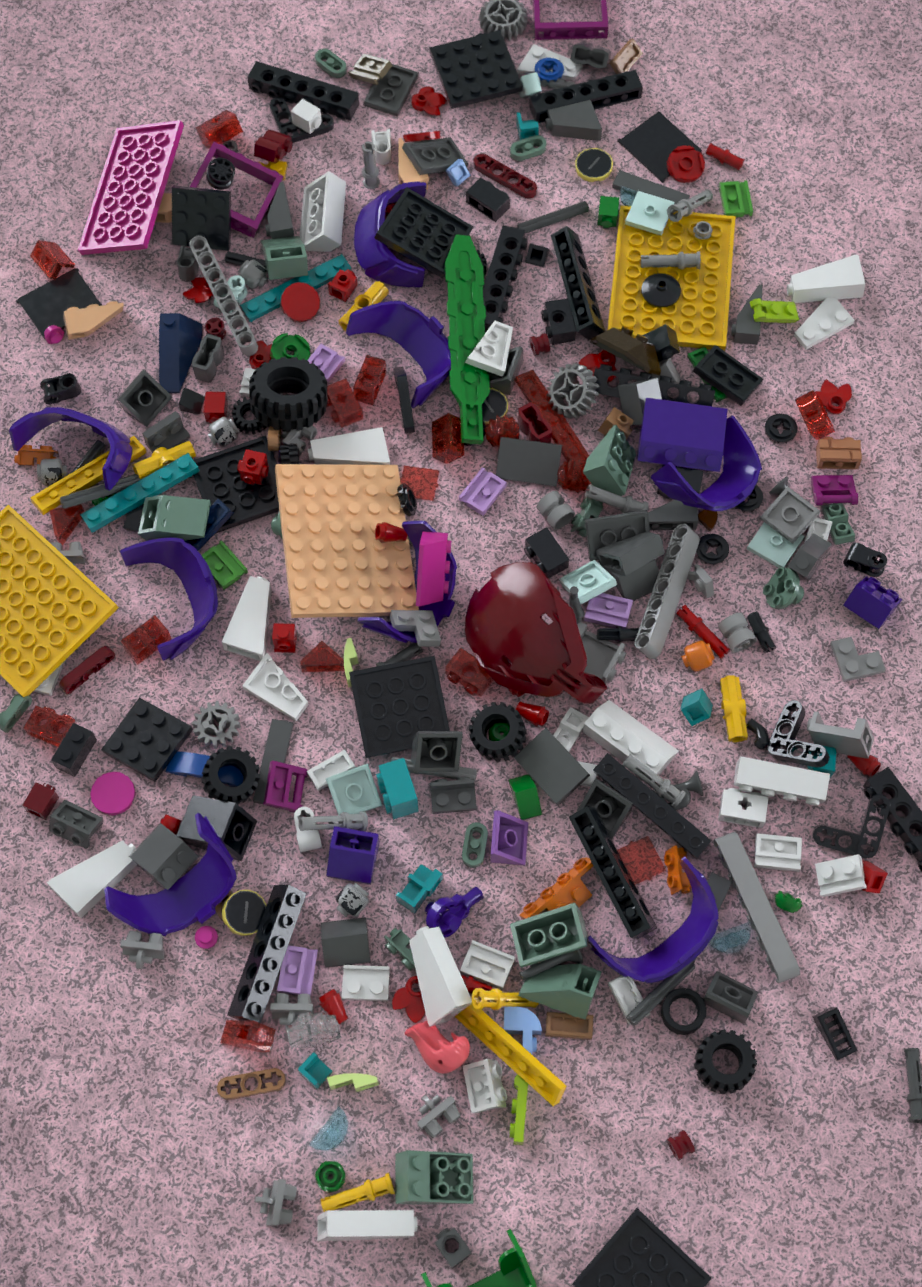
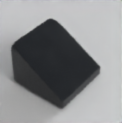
[525,244,550,267]
[179,388,205,414]

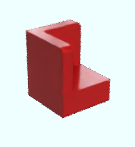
[862,860,888,893]

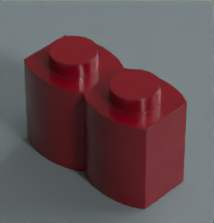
[254,129,293,163]
[518,402,552,443]

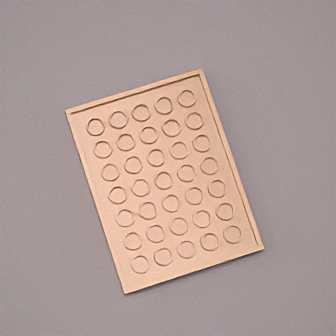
[275,464,419,618]

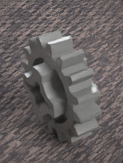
[192,701,241,749]

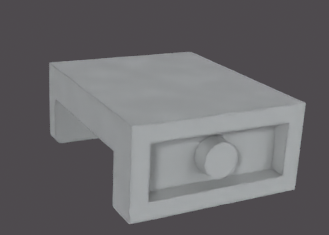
[578,622,627,684]
[807,711,874,759]

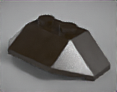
[590,326,661,375]

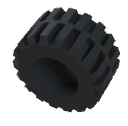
[469,702,527,762]
[201,746,260,805]
[694,1029,757,1094]

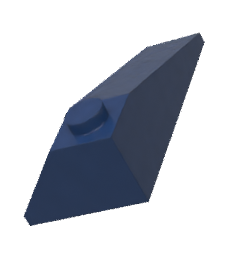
[159,313,203,393]

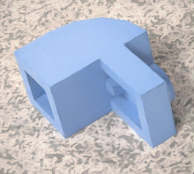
[504,1007,542,1054]

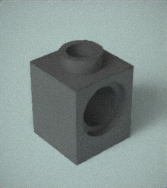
[434,1227,472,1269]

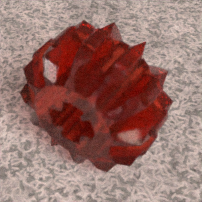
[485,414,520,448]
[557,459,591,494]

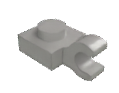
[687,564,714,598]

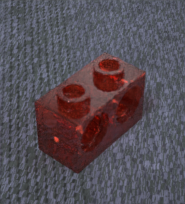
[353,355,387,406]
[795,390,835,440]
[432,413,464,464]
[121,615,171,665]
[24,706,76,747]

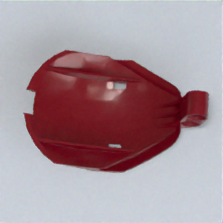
[465,562,607,704]

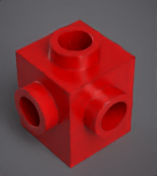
[237,449,269,485]

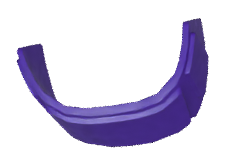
[354,181,426,288]
[346,301,451,409]
[9,407,132,491]
[651,415,762,511]
[358,521,457,643]
[120,538,218,661]
[104,813,237,936]
[587,856,719,983]

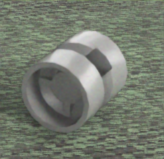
[536,491,575,530]
[718,613,757,653]

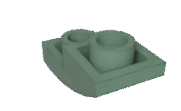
[821,503,855,545]

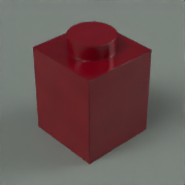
[22,782,59,820]

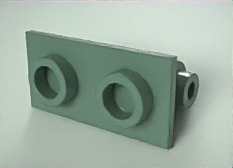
[570,497,603,537]
[384,928,416,971]

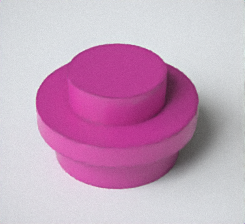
[44,325,64,344]
[195,926,218,949]

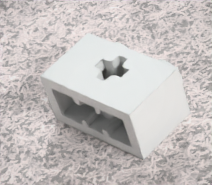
[718,788,768,828]

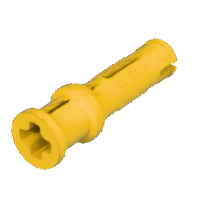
[472,988,539,1010]
[320,1172,395,1212]

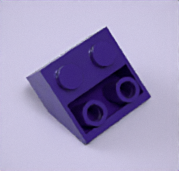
[843,576,902,629]
[327,826,380,885]

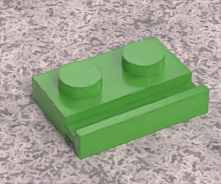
[719,180,753,217]
[201,540,248,590]

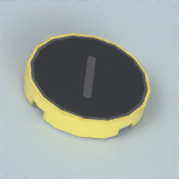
[575,148,613,182]
[482,388,508,426]
[222,890,267,936]

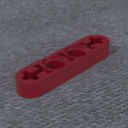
[474,154,537,199]

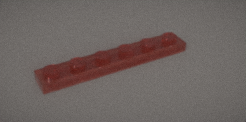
[515,370,589,473]

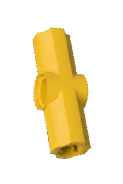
[338,281,389,331]
[132,441,196,480]
[720,675,748,743]

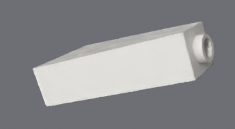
[787,255,865,303]
[308,427,390,465]
[222,576,272,661]
[47,840,137,918]
[409,926,472,1027]
[317,1210,418,1241]

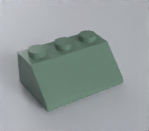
[510,903,587,968]

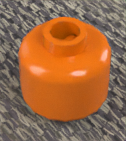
[681,640,715,672]

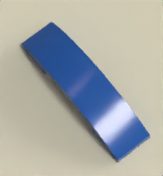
[165,751,243,787]

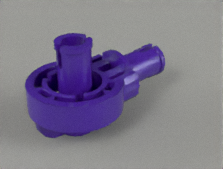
[425,887,484,938]

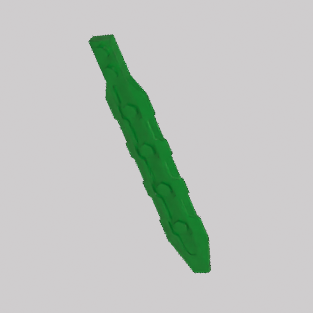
[445,234,490,445]

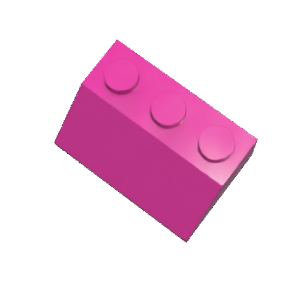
[416,531,452,606]

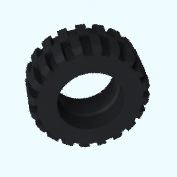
[249,357,327,432]

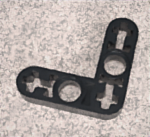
[270,97,334,143]
[393,367,415,434]
[767,700,830,767]
[812,794,890,858]

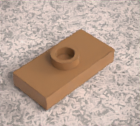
[609,38,643,74]
[545,1012,593,1040]

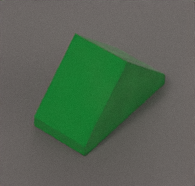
[508,774,542,820]

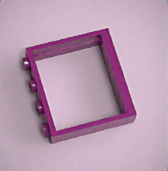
[533,0,608,40]
[190,142,284,238]

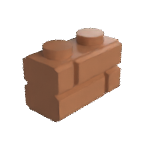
[816,437,862,470]

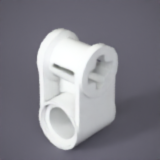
[371,129,391,165]
[294,807,322,853]

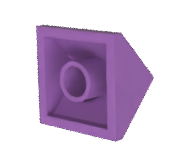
[490,810,528,865]

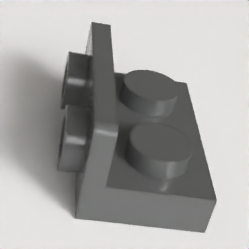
[142,411,190,453]
[430,777,477,814]
[49,800,103,849]

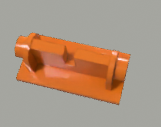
[14,445,58,466]
[664,845,691,895]

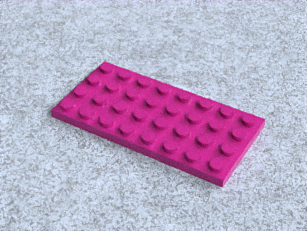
[78,120,184,255]

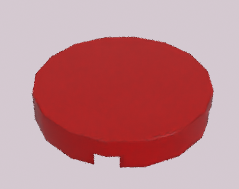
[403,130,441,142]
[667,145,705,183]
[281,282,320,322]

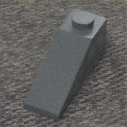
[265,182,294,239]
[731,285,763,345]
[648,500,698,530]

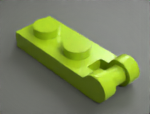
[750,298,799,323]
[509,1075,528,1145]

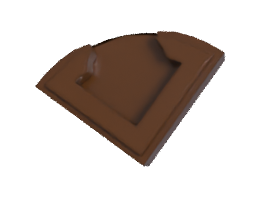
[698,509,718,532]

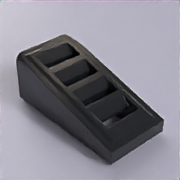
[812,1007,858,1061]

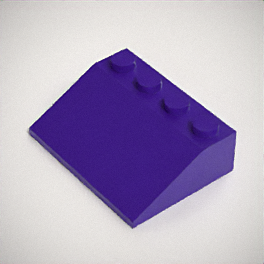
[636,397,728,472]

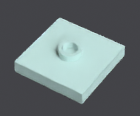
[625,191,674,236]
[747,522,805,568]
[559,560,617,604]
[326,764,382,816]

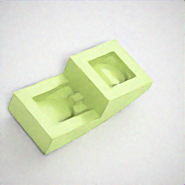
[344,638,359,688]
[327,1073,379,1092]

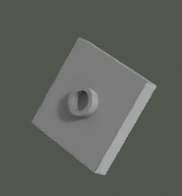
[760,486,820,544]

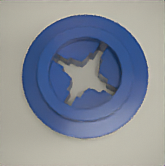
[534,58,564,83]

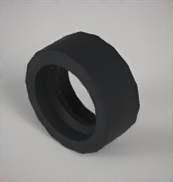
[661,988,706,1035]

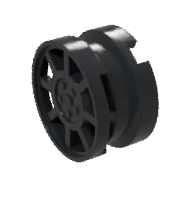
[206,158,235,190]

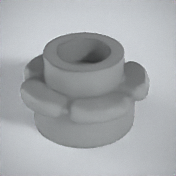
[693,221,712,239]

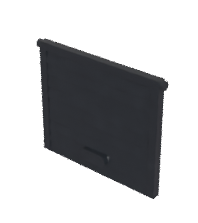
[617,111,702,183]
[16,268,102,339]

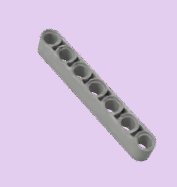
[190,236,258,356]
[634,524,700,659]
[713,832,800,983]

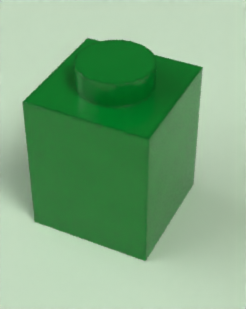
[597,196,620,228]

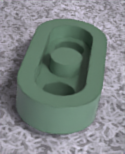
[315,49,347,78]
[510,135,546,161]
[0,694,32,733]
[462,822,488,868]

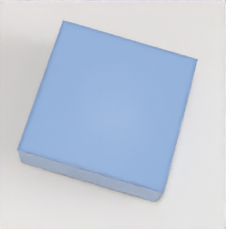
[446,159,470,187]

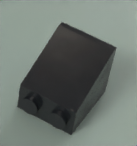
[176,796,257,862]

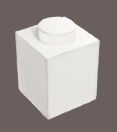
[291,99,322,134]

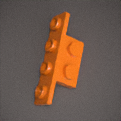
[519,857,593,919]

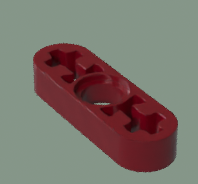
[59,645,115,694]

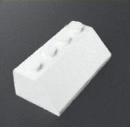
[300,171,346,252]
[583,700,679,778]
[734,756,830,806]

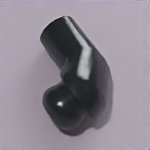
[746,719,770,750]

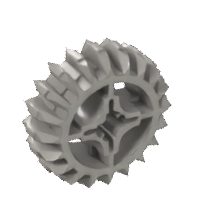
[479,0,528,41]
[546,363,600,419]

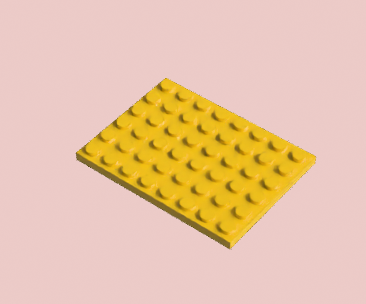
[607,205,736,351]
[0,504,119,697]

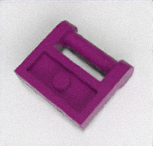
[811,475,858,506]
[263,761,308,813]

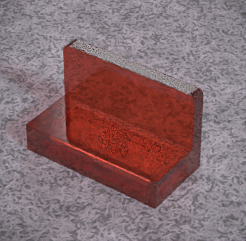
[30,240,75,280]

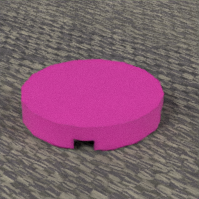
[90,772,136,816]

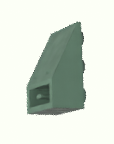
[260,236,308,280]
[583,425,636,496]
[138,495,211,541]
[518,964,602,1020]
[395,1150,473,1205]

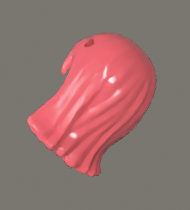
[405,1021,470,1074]

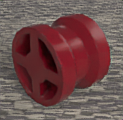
[205,317,226,340]
[529,333,551,356]
[666,1130,695,1161]

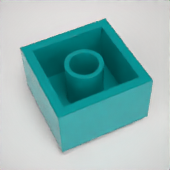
[376,758,419,820]

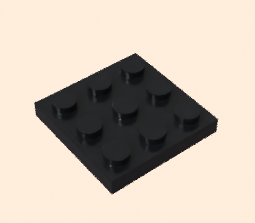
[172,185,231,251]
[101,697,193,782]

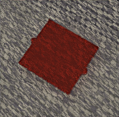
[400,466,439,501]
[617,836,666,885]

